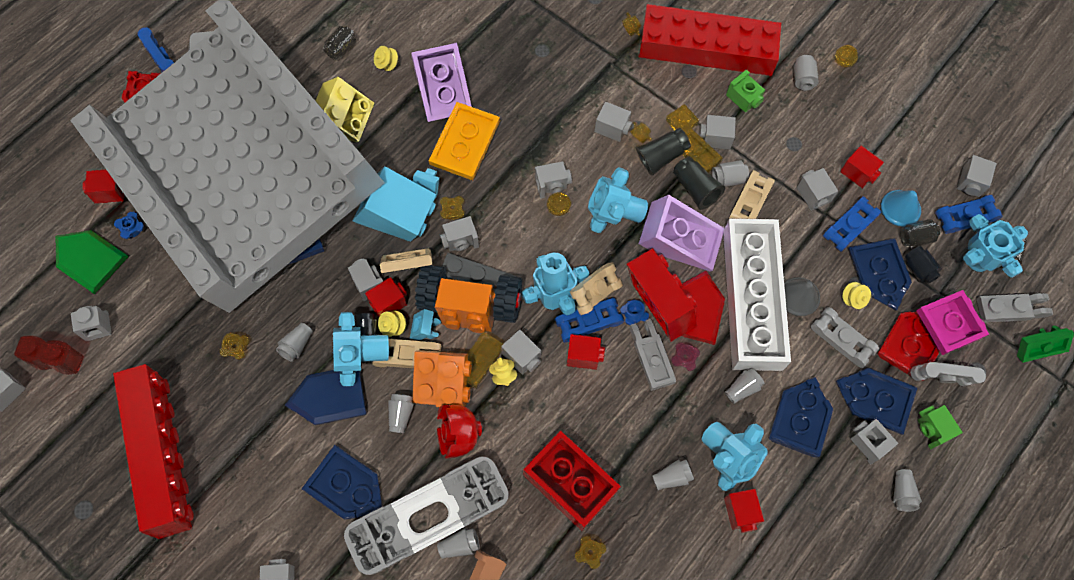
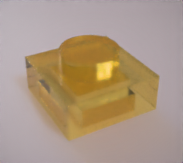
[666,104,699,133]

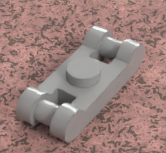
[811,307,879,368]
[910,362,986,386]

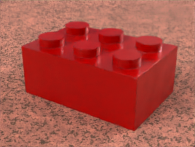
[627,248,698,342]
[523,430,621,531]

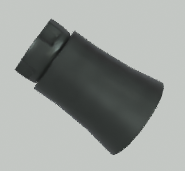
[636,128,691,176]
[673,156,725,210]

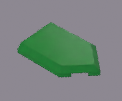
[55,230,128,294]

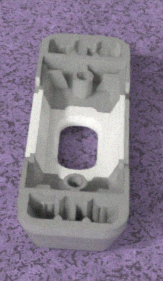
[344,457,509,575]

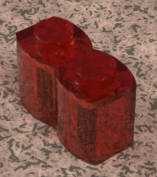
[14,336,84,375]

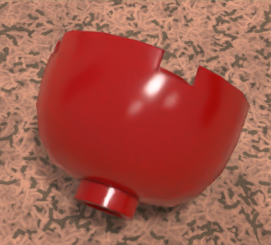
[437,404,482,459]

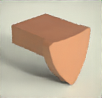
[470,550,507,580]

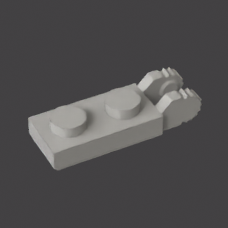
[977,293,1053,322]
[629,318,676,391]

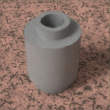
[794,55,819,91]
[712,160,749,187]

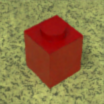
[840,146,884,189]
[83,170,124,204]
[365,277,407,317]
[566,334,605,370]
[724,489,764,533]

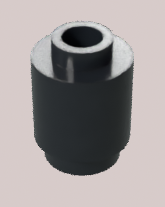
[905,246,942,284]

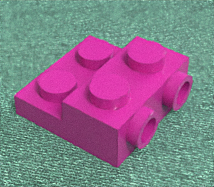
[917,290,989,355]

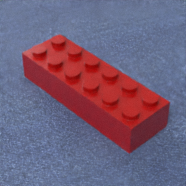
[639,4,781,76]
[113,364,194,539]

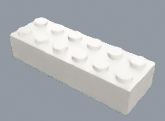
[723,219,791,371]

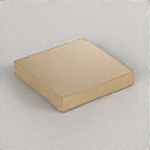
[380,248,432,273]

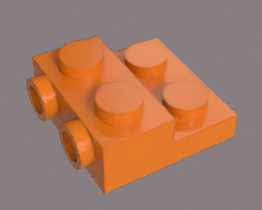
[412,350,472,407]

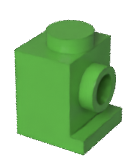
[726,70,765,113]
[918,405,963,450]

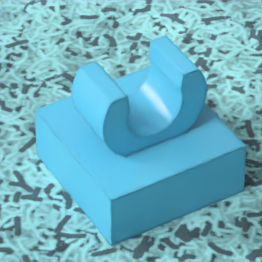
[413,168,439,201]
[410,309,441,341]

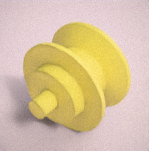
[374,46,398,71]
[842,282,871,309]
[378,311,406,337]
[489,358,517,386]

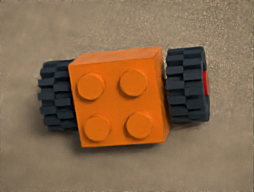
[415,265,522,333]

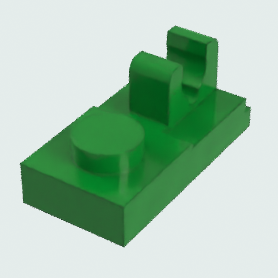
[1017,326,1074,363]

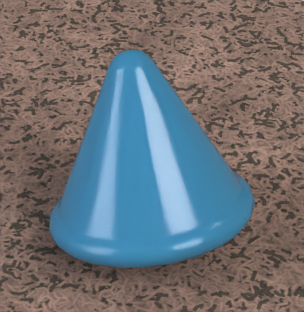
[881,190,921,227]

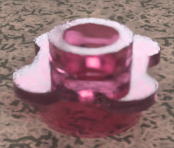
[671,343,700,371]

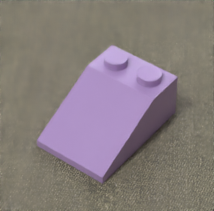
[411,43,472,122]
[639,195,725,271]

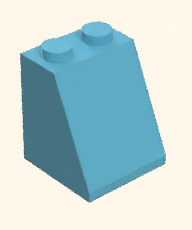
[353,166,436,242]

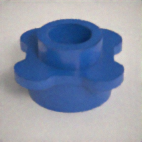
[114,212,144,239]
[620,300,649,325]

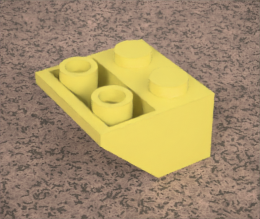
[316,77,374,142]

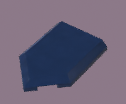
[849,238,912,310]
[835,368,917,435]
[285,370,367,425]
[768,377,833,458]
[302,445,382,520]

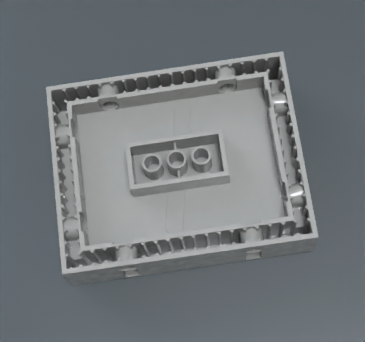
[70,0,385,313]

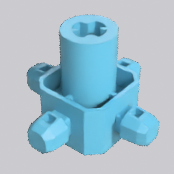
[588,167,648,233]
[963,214,1028,278]
[522,252,589,315]
[333,312,389,386]
[702,422,768,491]

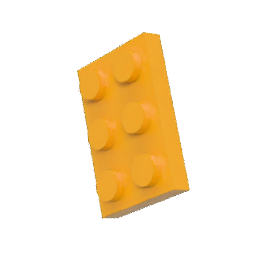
[429,102,500,181]

